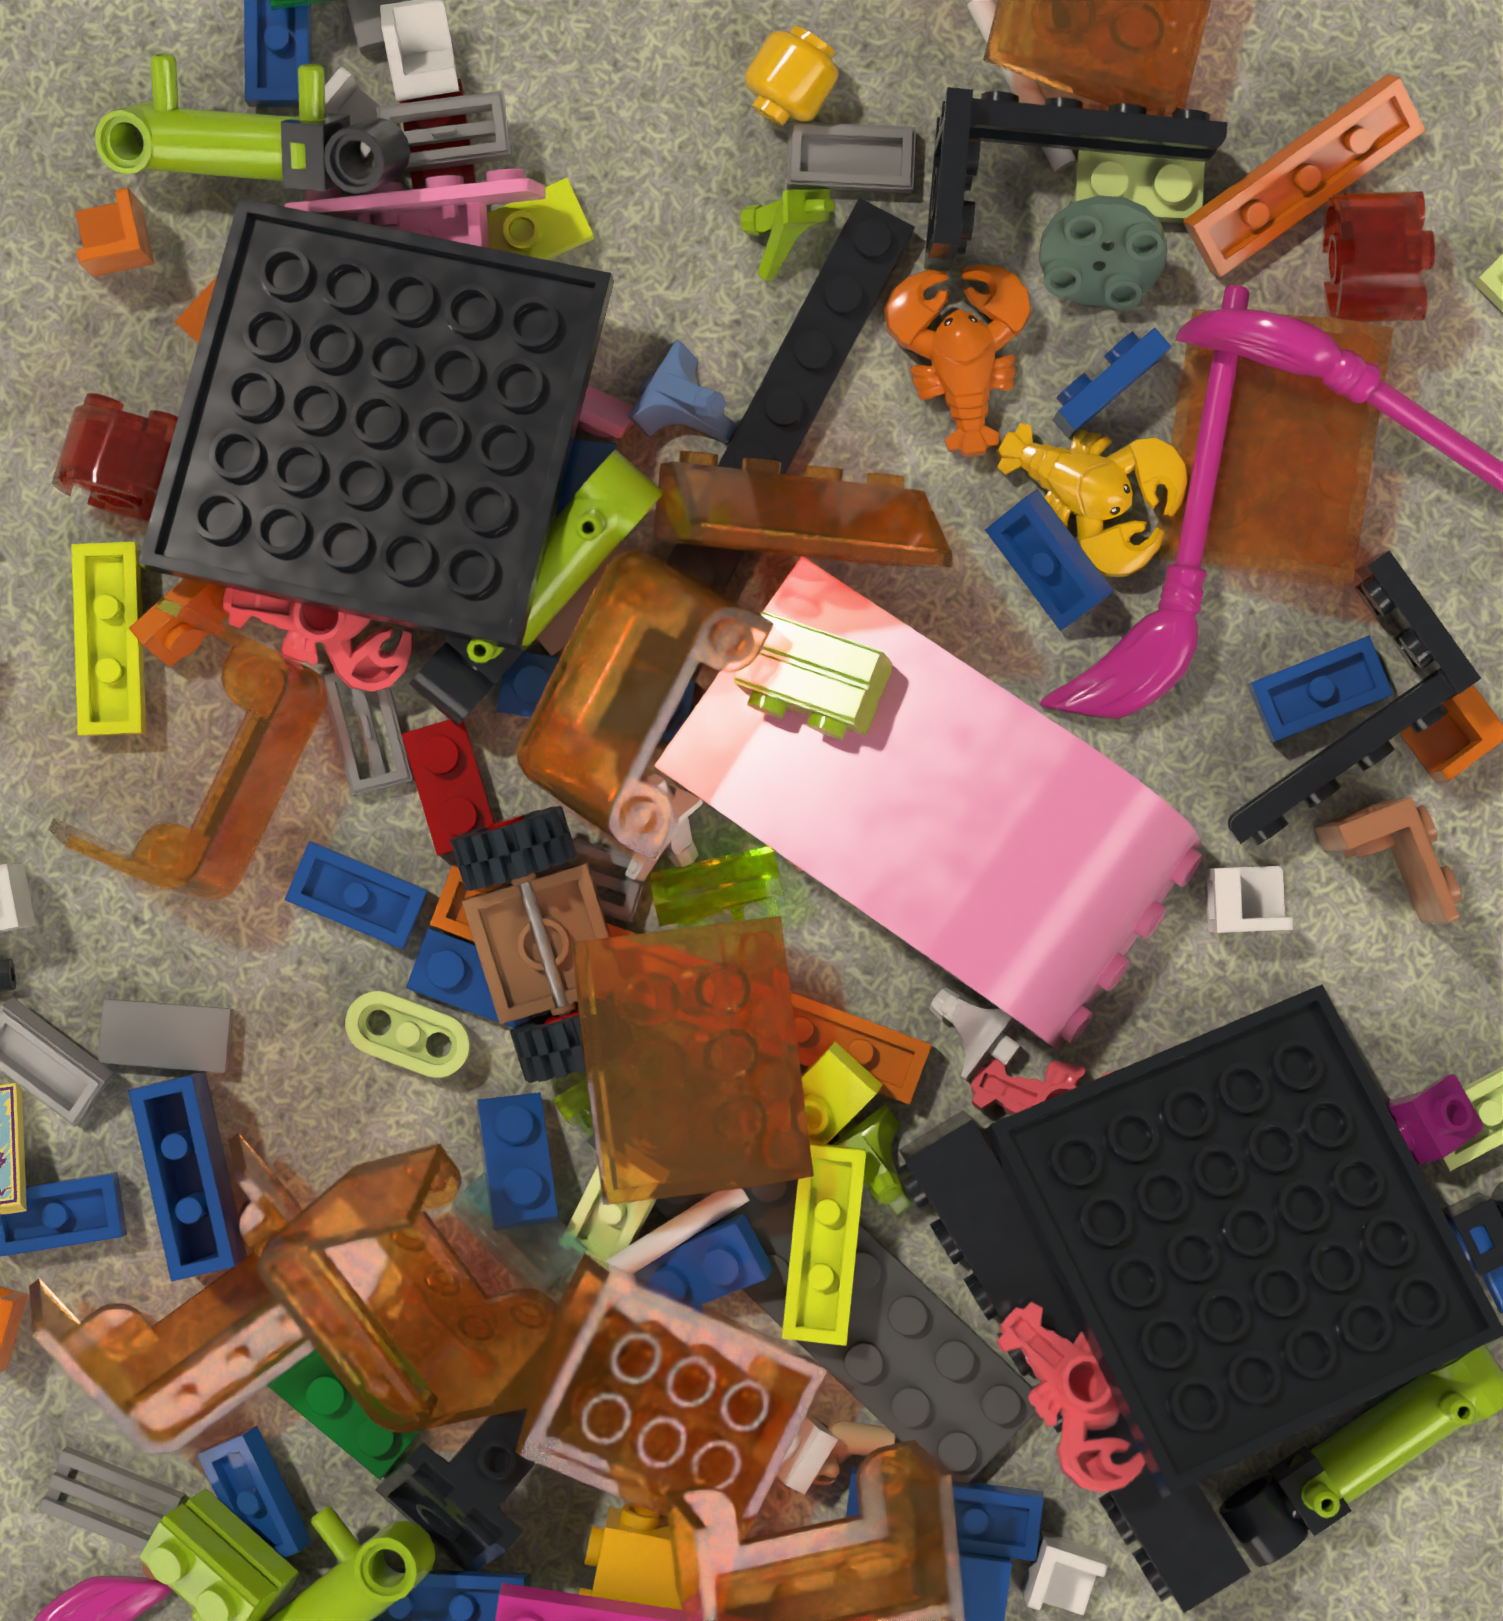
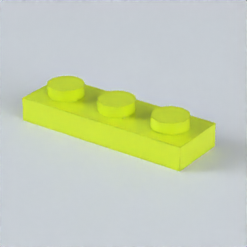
[71,542,147,736]
[782,1142,866,1346]

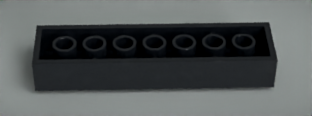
[896,1110,1251,1613]

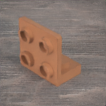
[1314,797,1462,924]

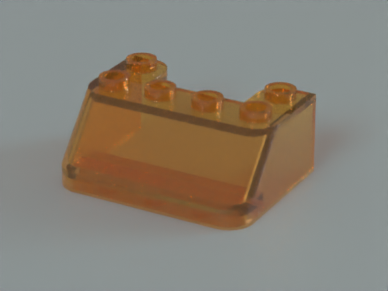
[257,1143,573,1433]
[666,1440,965,1621]

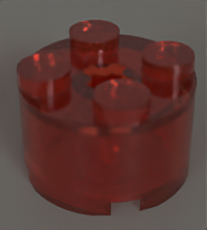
[1322,191,1435,324]
[52,393,178,522]

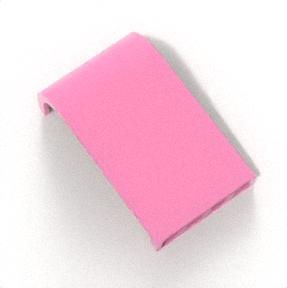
[654,556,1203,1051]

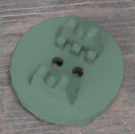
[1039,196,1168,311]

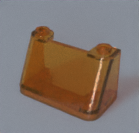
[516,549,775,860]

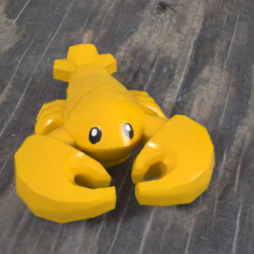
[997,423,1188,577]

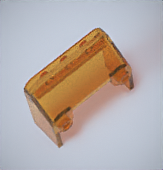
[48,596,327,901]
[29,1133,353,1454]

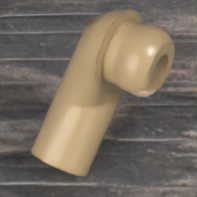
[812,1421,895,1485]

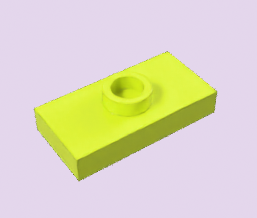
[487,178,594,260]
[755,1041,883,1166]

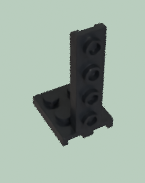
[924,87,1228,271]
[1228,550,1482,845]
[375,1282,657,1571]

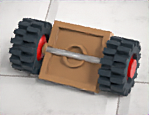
[450,806,636,1083]

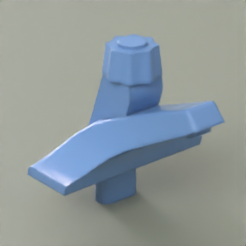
[628,340,738,444]

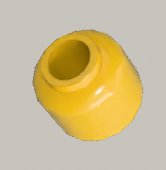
[744,25,839,127]

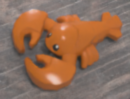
[884,264,1031,457]

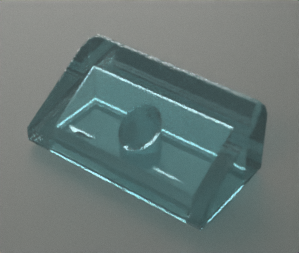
[451,1171,588,1301]

